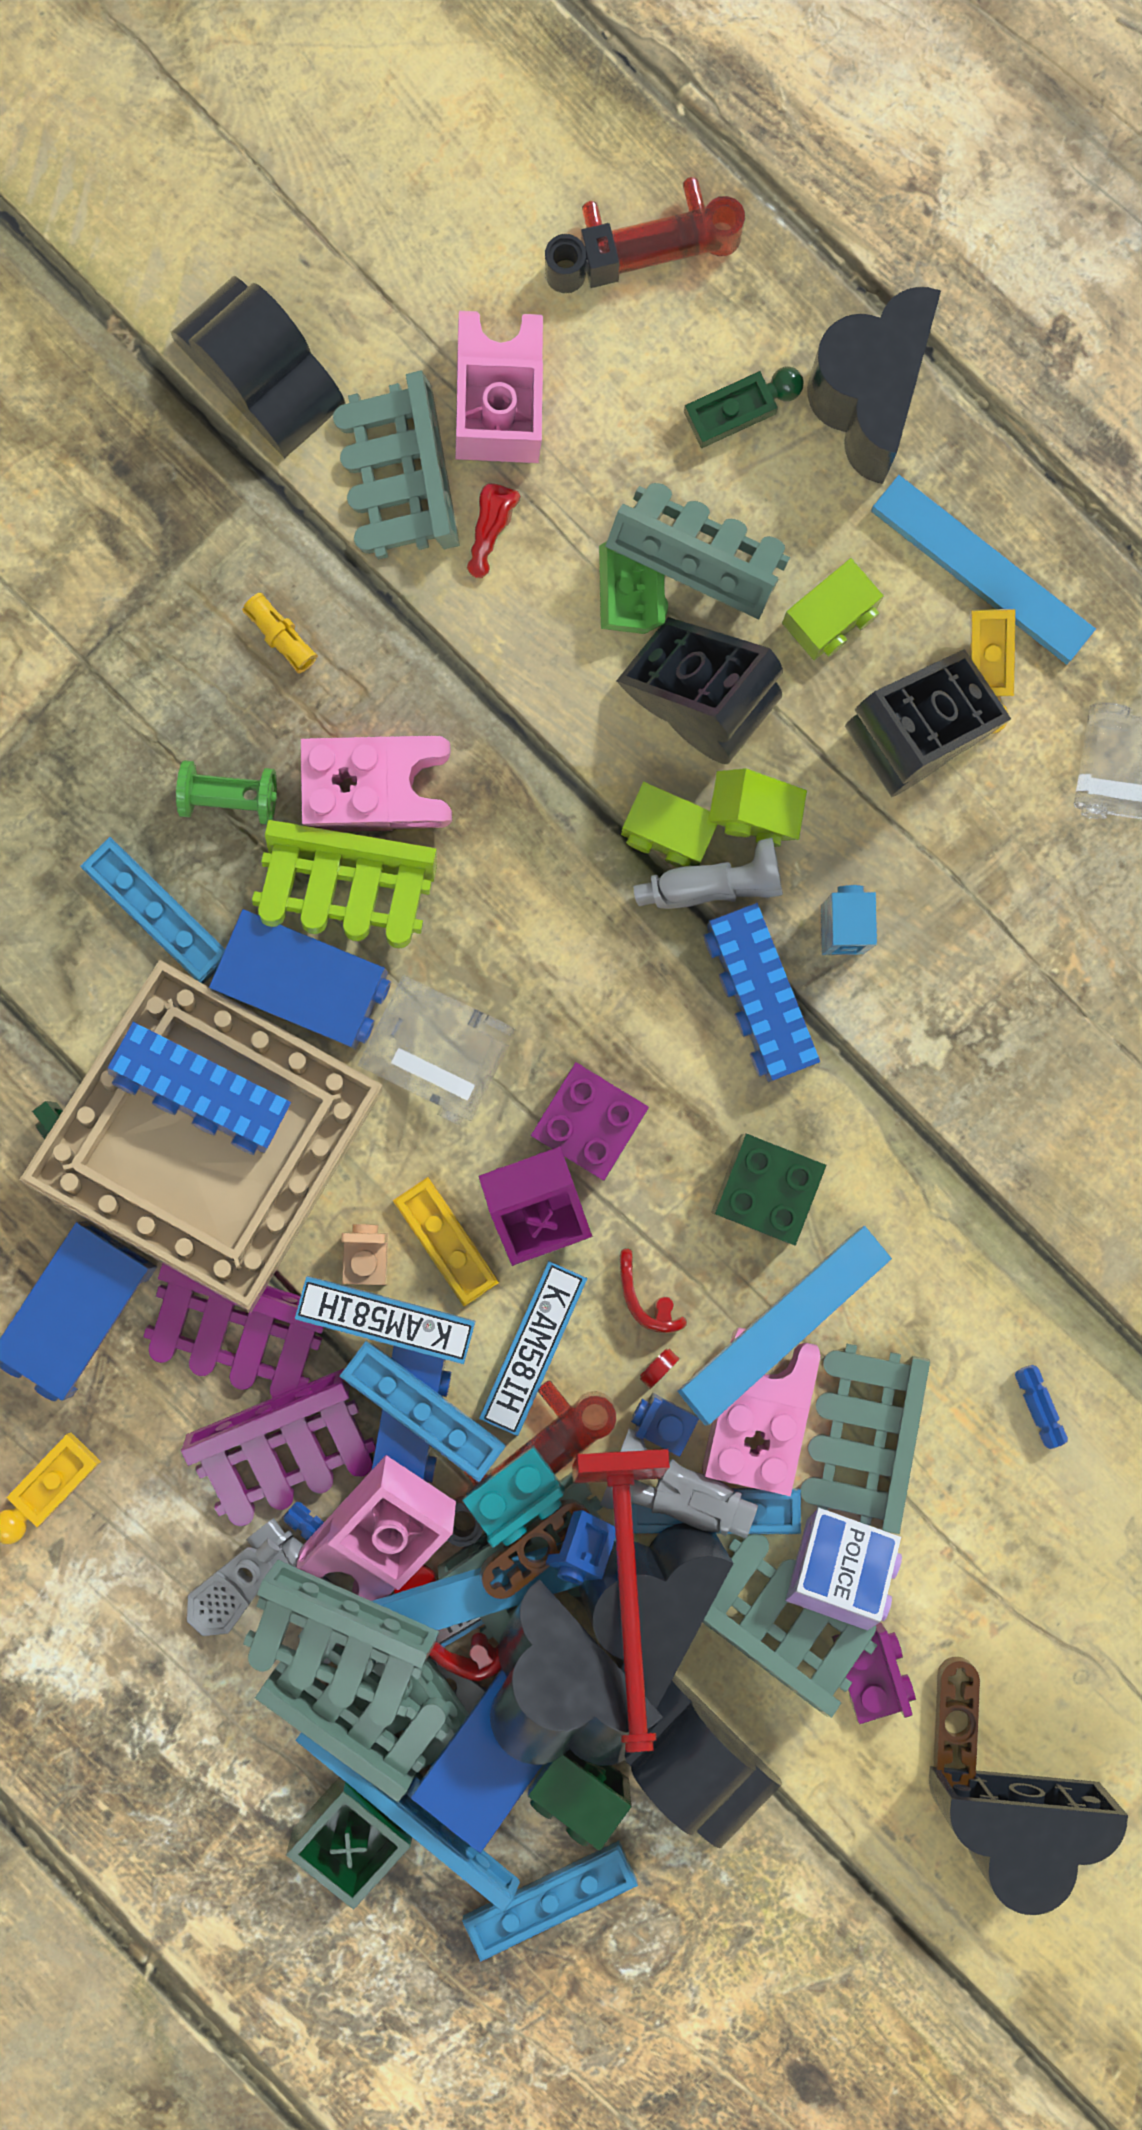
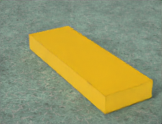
[393,1177,499,1307]

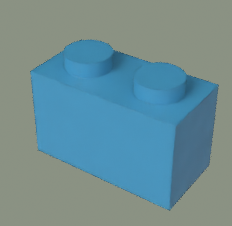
[821,885,877,955]

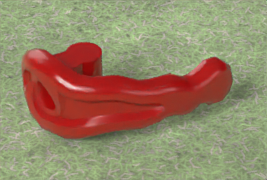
[467,483,521,578]
[620,1248,687,1333]
[429,1633,502,1681]

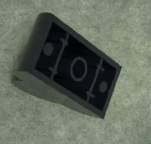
[171,276,346,459]
[807,287,941,484]
[616,617,783,764]
[845,649,1011,797]
[579,1523,734,1709]
[490,1579,663,1766]
[625,1675,782,1849]
[929,1766,1128,1915]

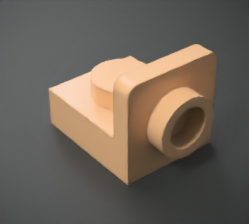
[341,1224,388,1285]

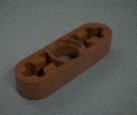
[480,1499,590,1599]
[934,1657,980,1788]

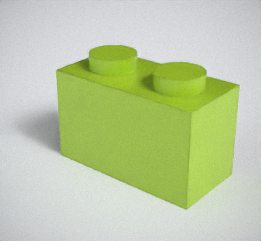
[782,558,884,661]
[709,768,807,847]
[621,781,718,868]

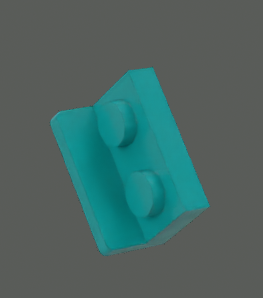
[462,1445,564,1548]

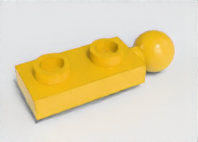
[970,609,1016,734]
[0,1432,101,1545]

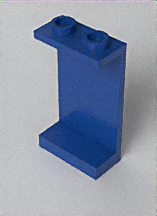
[209,909,391,1050]
[0,1221,157,1401]
[406,1668,543,1854]

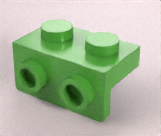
[599,541,668,634]

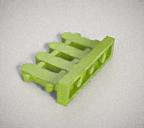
[252,820,437,949]

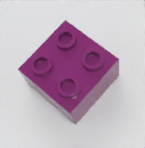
[530,1062,649,1181]
[478,1147,593,1266]

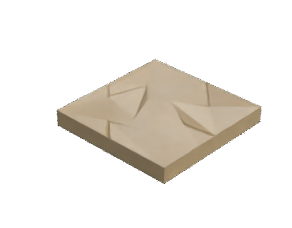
[19,960,383,1312]

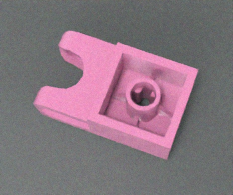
[455,311,543,463]
[301,736,452,832]
[702,1327,820,1496]
[296,1455,456,1601]

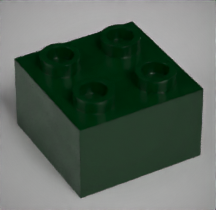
[711,1133,827,1246]
[528,1749,632,1851]
[286,1777,412,1910]

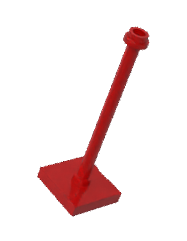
[572,1449,670,1752]

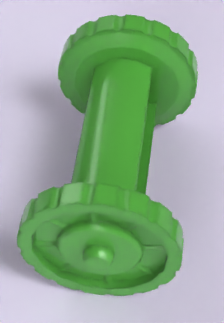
[176,760,277,825]

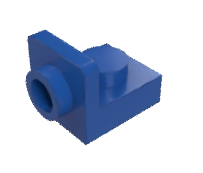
[631,1393,699,1457]
[545,1510,616,1585]

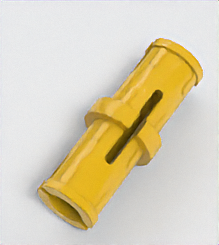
[242,593,318,674]

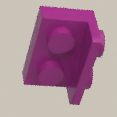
[831,1622,916,1725]

